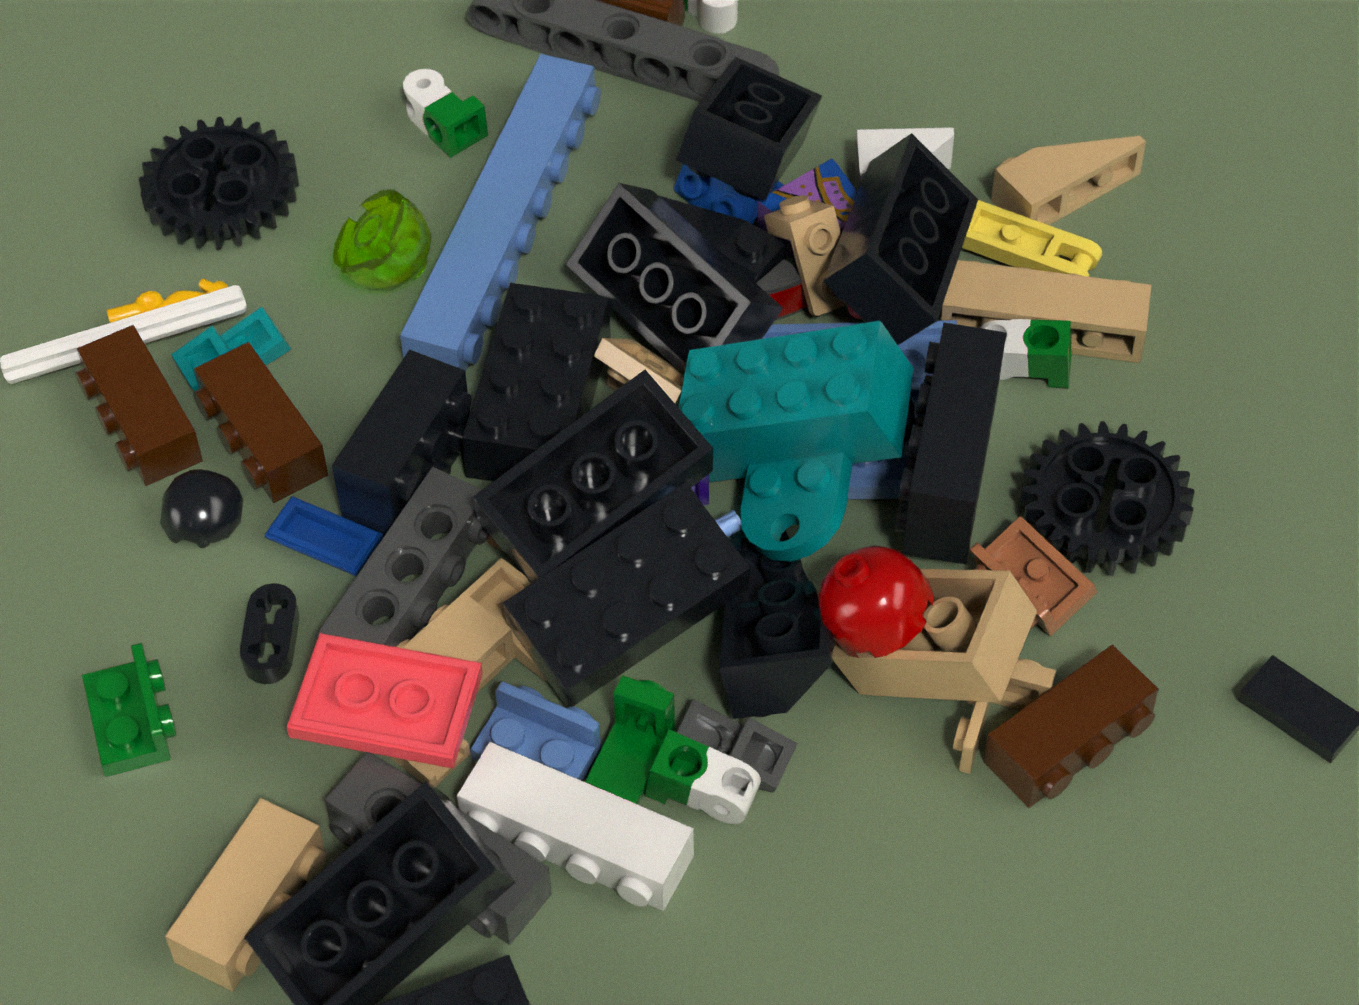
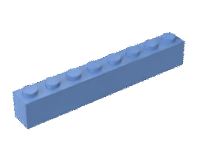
[400,54,601,373]

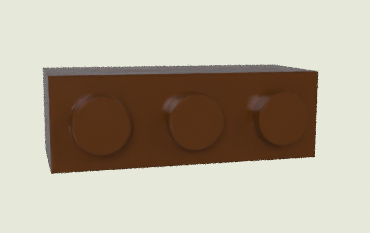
[75,325,203,486]
[193,342,328,503]
[984,644,1159,808]

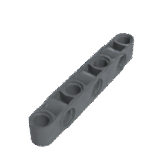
[467,0,779,102]

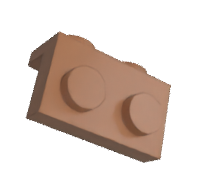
[969,516,1097,637]

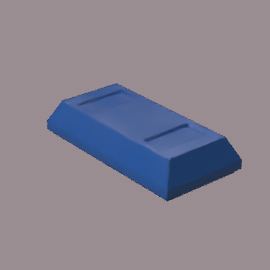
[265,496,383,576]

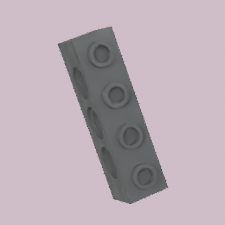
[316,467,490,647]
[325,752,552,945]

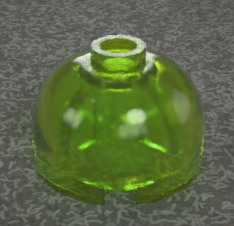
[333,189,432,291]

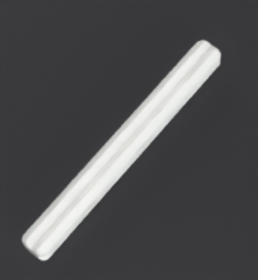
[0,285,247,384]

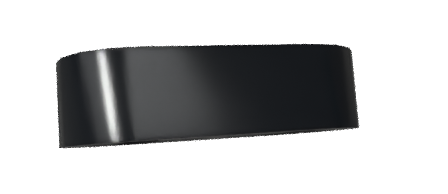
[240,583,299,684]

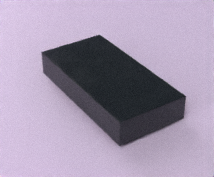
[1238,655,1359,763]

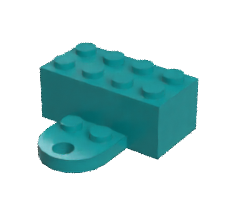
[679,321,914,562]

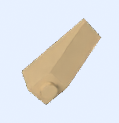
[991,136,1146,225]

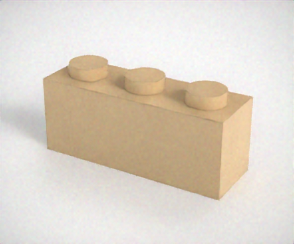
[165,798,326,992]

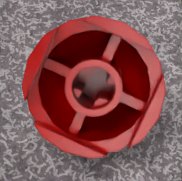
[819,545,934,658]

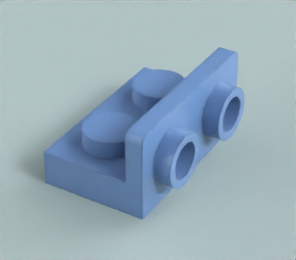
[470,682,601,781]

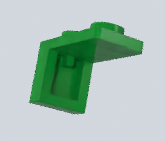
[585,675,675,805]

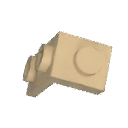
[764,195,847,316]
[953,659,1056,774]

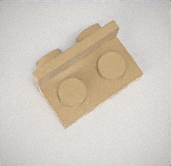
[594,338,684,408]

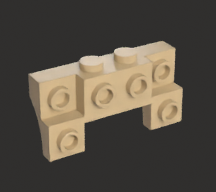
[391,558,548,787]

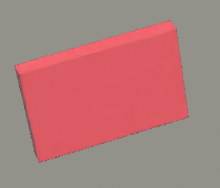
[287,633,483,769]

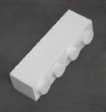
[457,742,694,911]

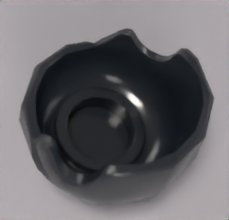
[160,469,243,548]

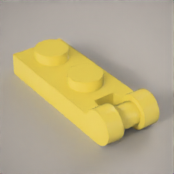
[962,200,1102,277]

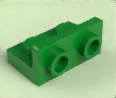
[82,643,177,777]

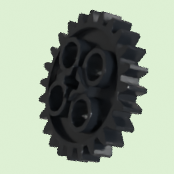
[139,116,299,249]
[1020,421,1195,576]

